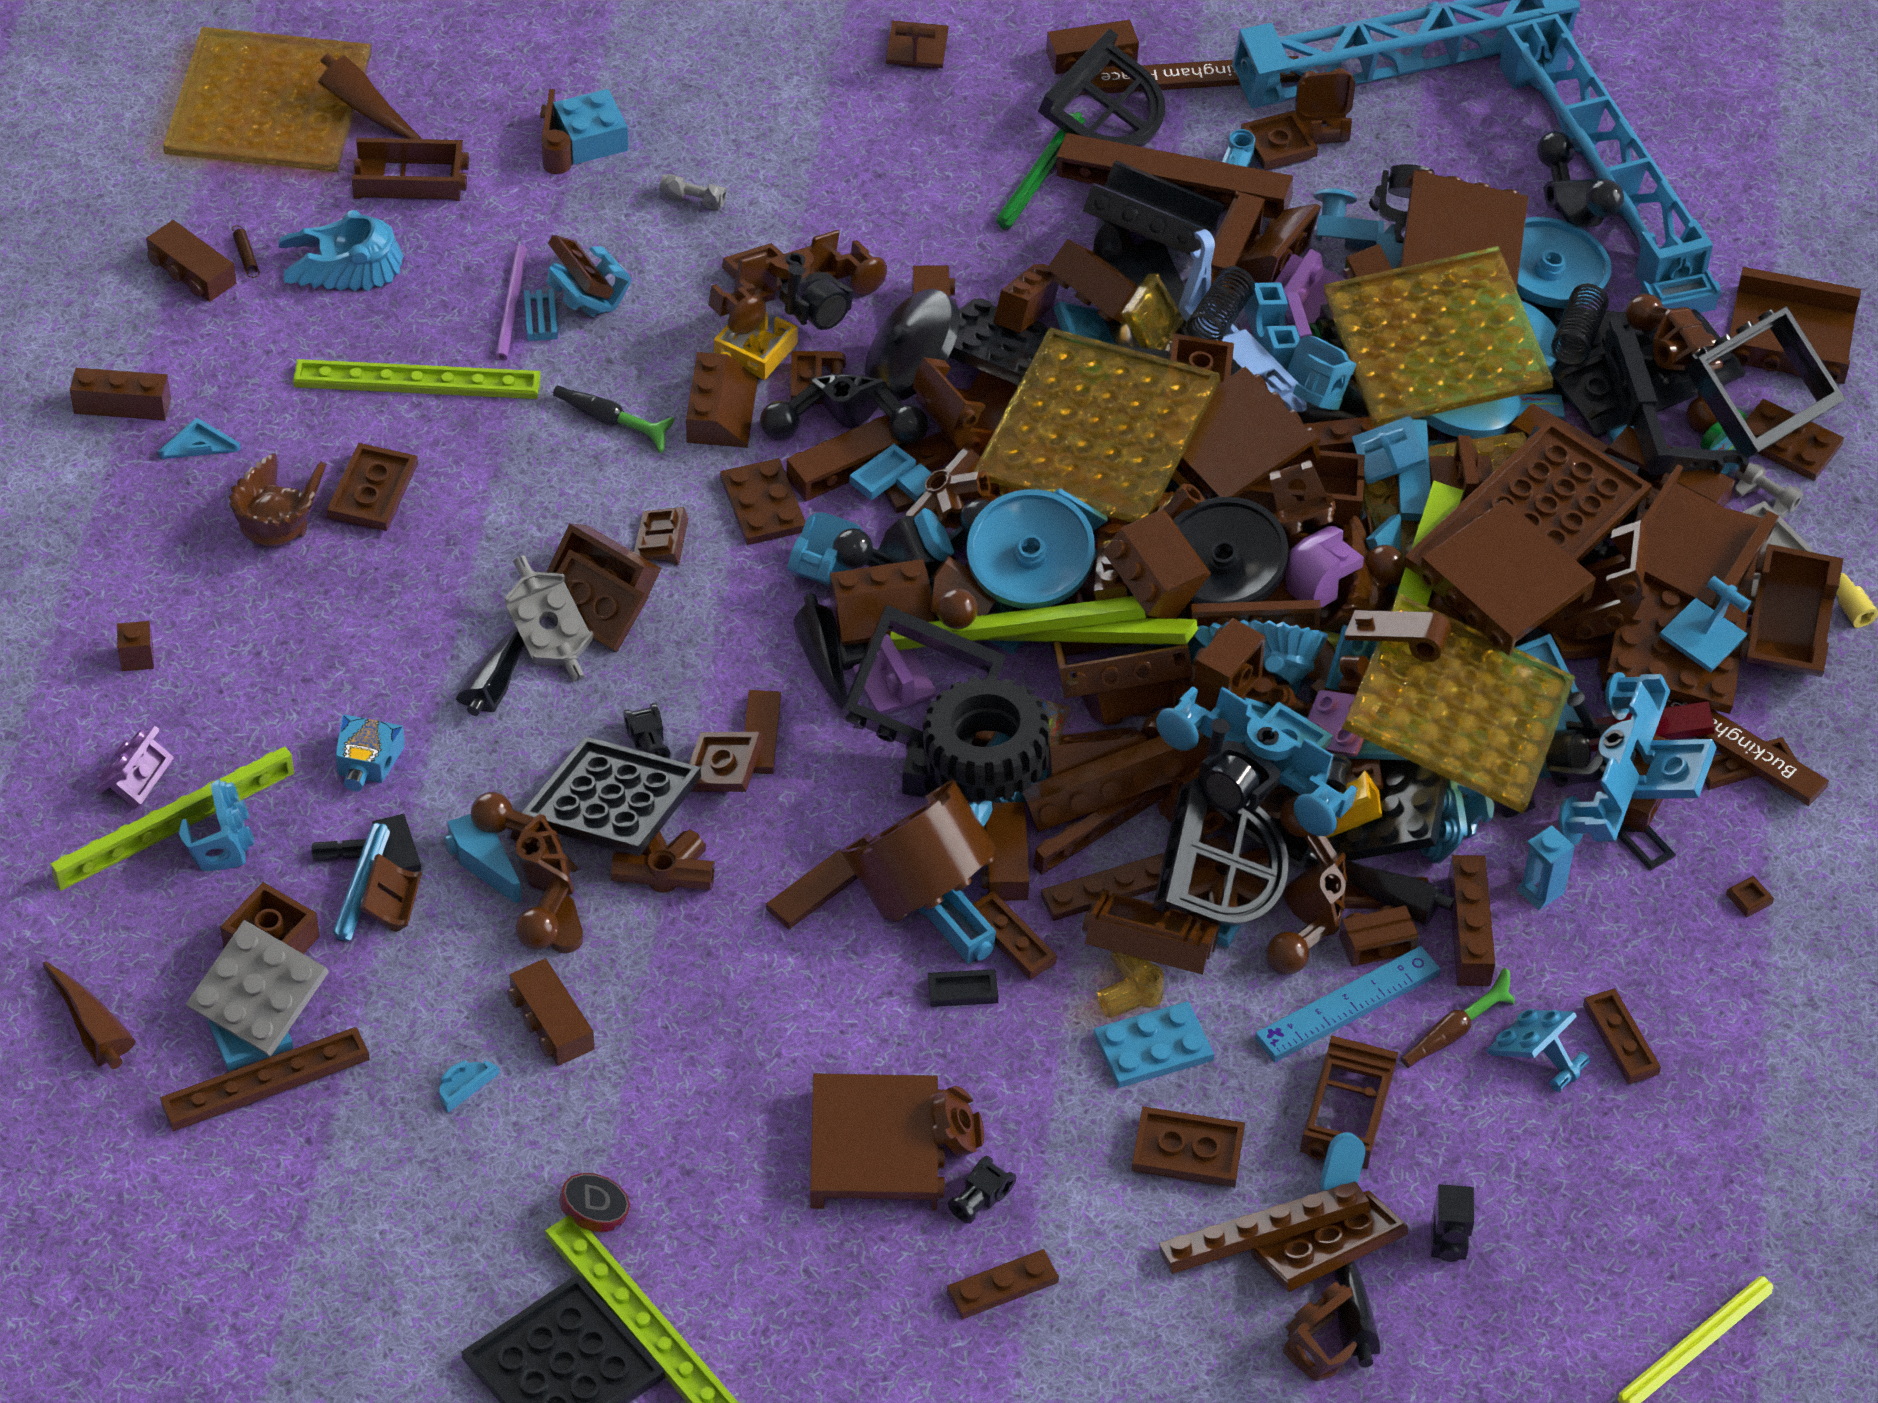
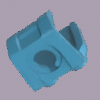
[546,246,632,317]
[1287,336,1357,410]
[787,512,863,588]
[1421,777,1494,864]
[179,779,255,871]

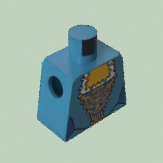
[336,714,405,792]

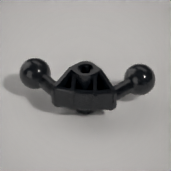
[1537,131,1624,227]
[760,373,928,445]
[832,499,990,579]

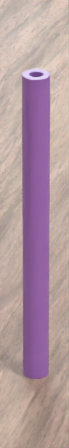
[495,245,527,360]

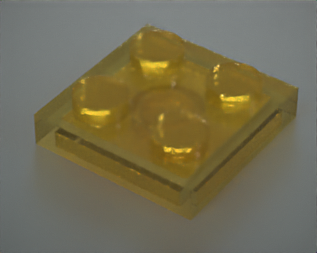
[1121,273,1184,350]

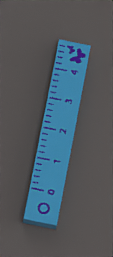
[1255,946,1441,1063]

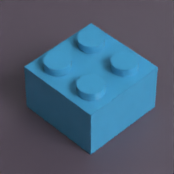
[553,89,628,165]

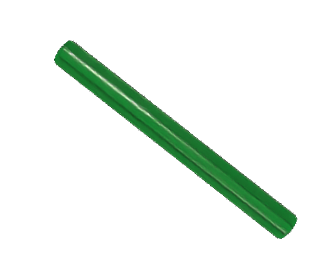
[996,112,1085,229]

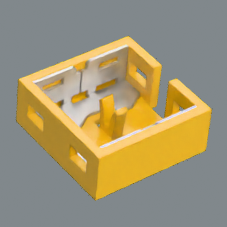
[714,312,798,380]

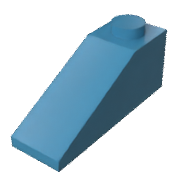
[444,814,522,903]

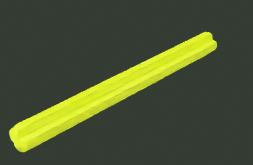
[1617,1276,1773,1403]

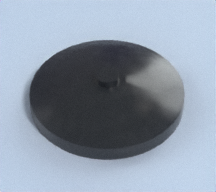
[865,289,960,401]
[1173,497,1289,606]

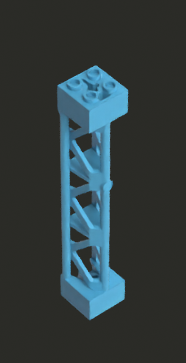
[1232,0,1580,109]
[1499,13,1713,285]

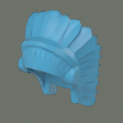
[278,210,404,291]
[1195,619,1328,685]

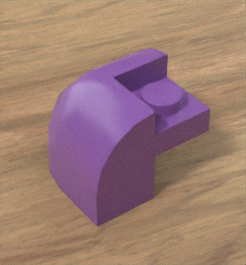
[1285,526,1364,607]

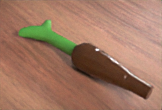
[1400,968,1515,1068]

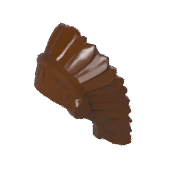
[229,453,327,548]
[1320,515,1388,631]

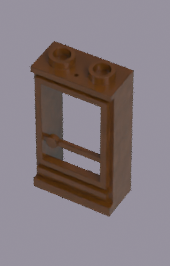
[352,138,469,201]
[1211,191,1265,309]
[1082,889,1220,975]
[1300,1035,1398,1169]

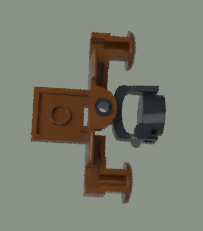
[708,230,887,335]

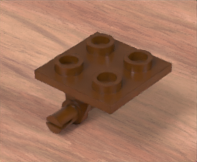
[886,20,949,69]

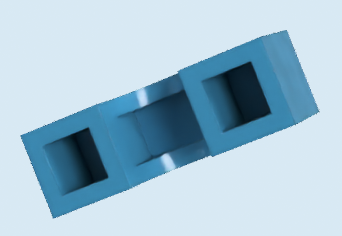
[1245,282,1300,371]

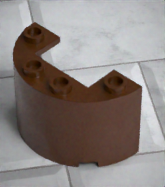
[913,357,1042,457]
[1539,520,1648,639]
[1740,544,1844,677]
[840,779,996,922]

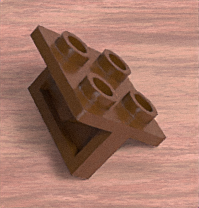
[1429,436,1493,505]

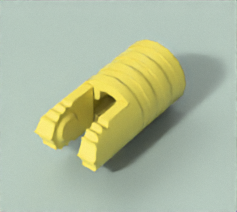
[1836,573,1878,628]

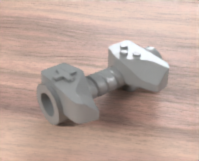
[660,174,727,211]
[1734,463,1803,519]

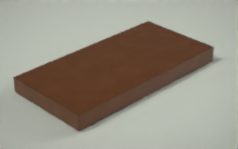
[1250,1190,1408,1292]

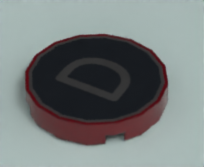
[559,1173,630,1232]

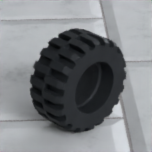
[923,676,1050,802]

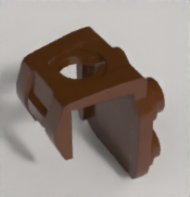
[1294,68,1355,144]
[1269,460,1336,536]
[1282,1281,1357,1381]

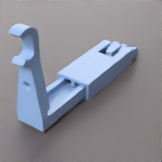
[1177,229,1307,412]

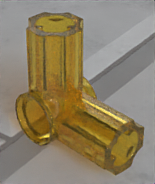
[1097,951,1164,1019]

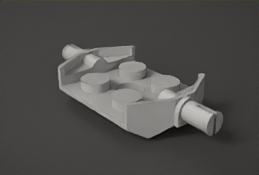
[504,555,593,682]

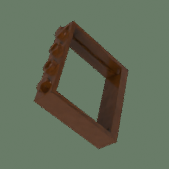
[1053,614,1193,699]

